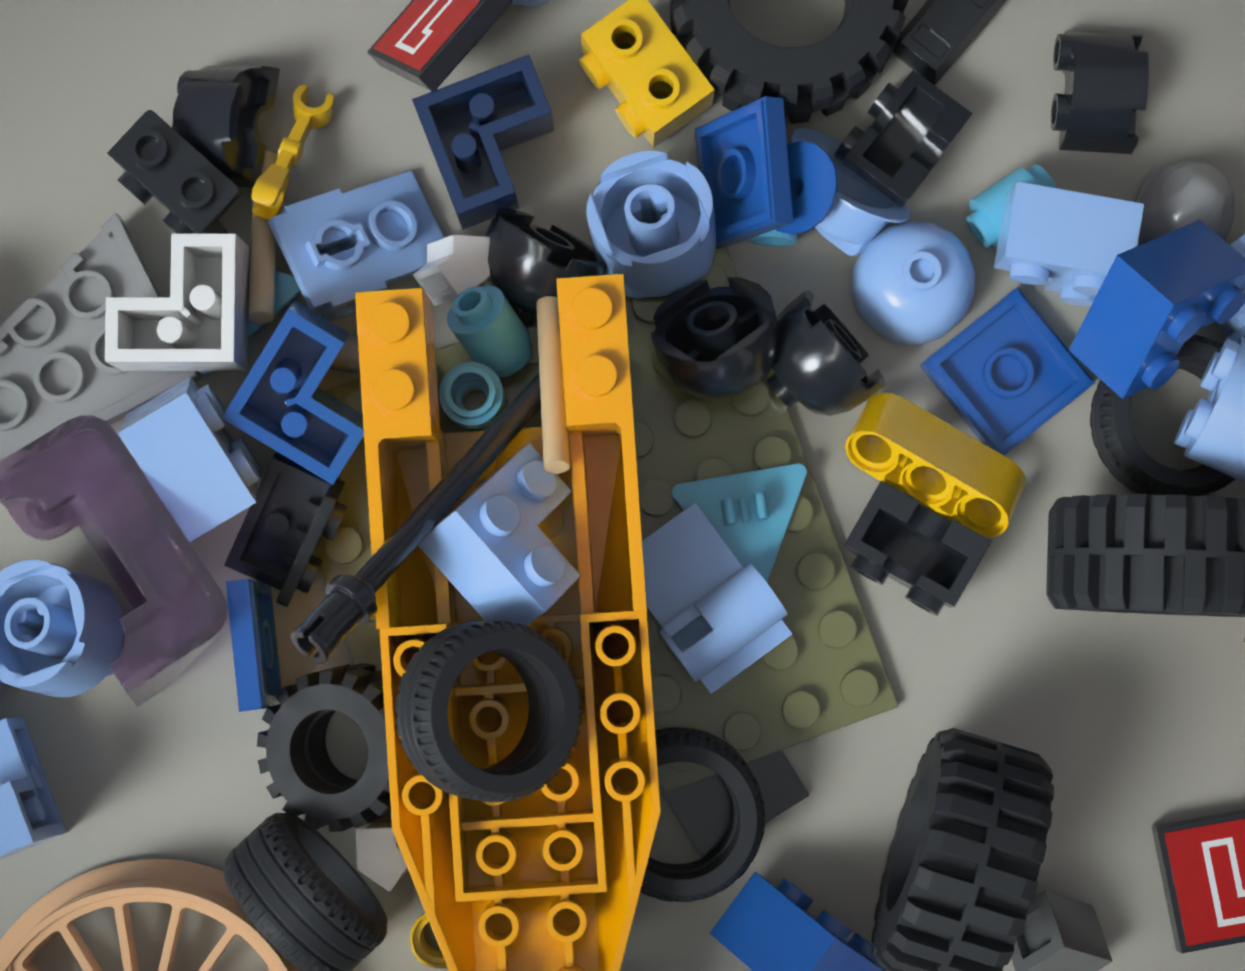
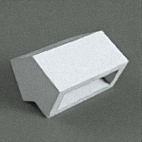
[412,235,490,306]
[356,822,408,892]

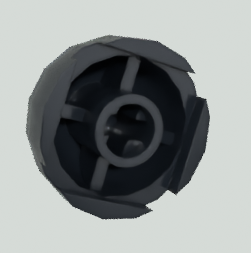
[485,208,606,322]
[651,277,780,399]
[767,291,886,416]

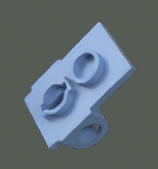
[268,170,444,321]
[642,503,792,694]

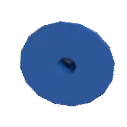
[775,141,838,235]

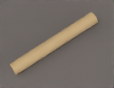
[249,151,278,324]
[536,296,570,474]

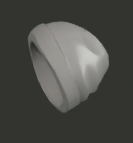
[1135,160,1235,245]

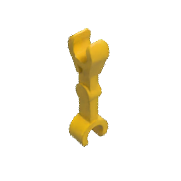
[252,84,334,221]

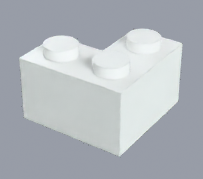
[105,234,250,371]

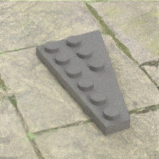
[0,212,202,480]

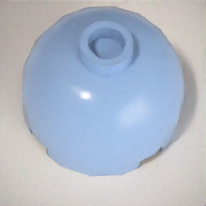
[851,220,975,346]

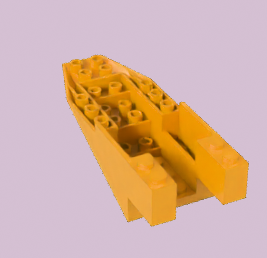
[355,274,661,971]

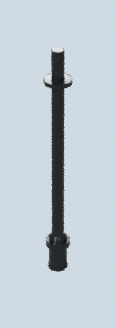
[290,373,541,664]

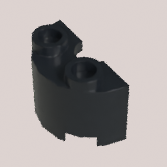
[1051,30,1149,154]
[172,66,280,188]
[834,70,973,207]
[844,481,992,616]

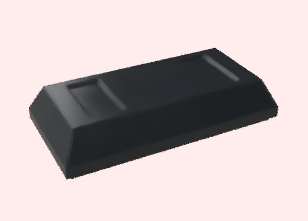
[892,0,1007,85]

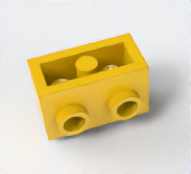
[579,0,715,148]

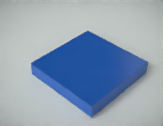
[695,96,793,249]
[919,287,1096,455]
[226,579,282,712]

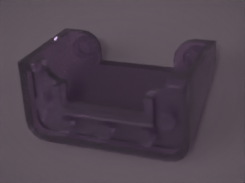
[0,416,228,707]

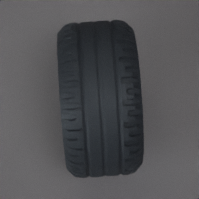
[1090,335,1235,496]
[395,621,583,802]
[640,727,765,902]
[224,813,388,971]

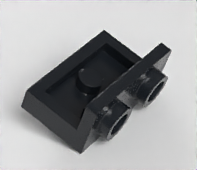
[107,110,241,234]
[224,451,348,607]

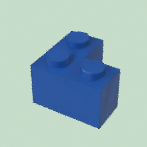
[1069,220,1245,399]
[222,300,364,485]
[710,872,886,971]

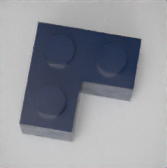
[412,55,554,230]

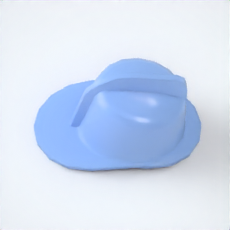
[790,127,910,256]

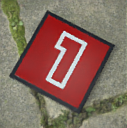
[367,0,513,92]
[1151,809,1245,953]

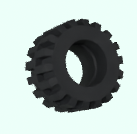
[257,663,391,832]

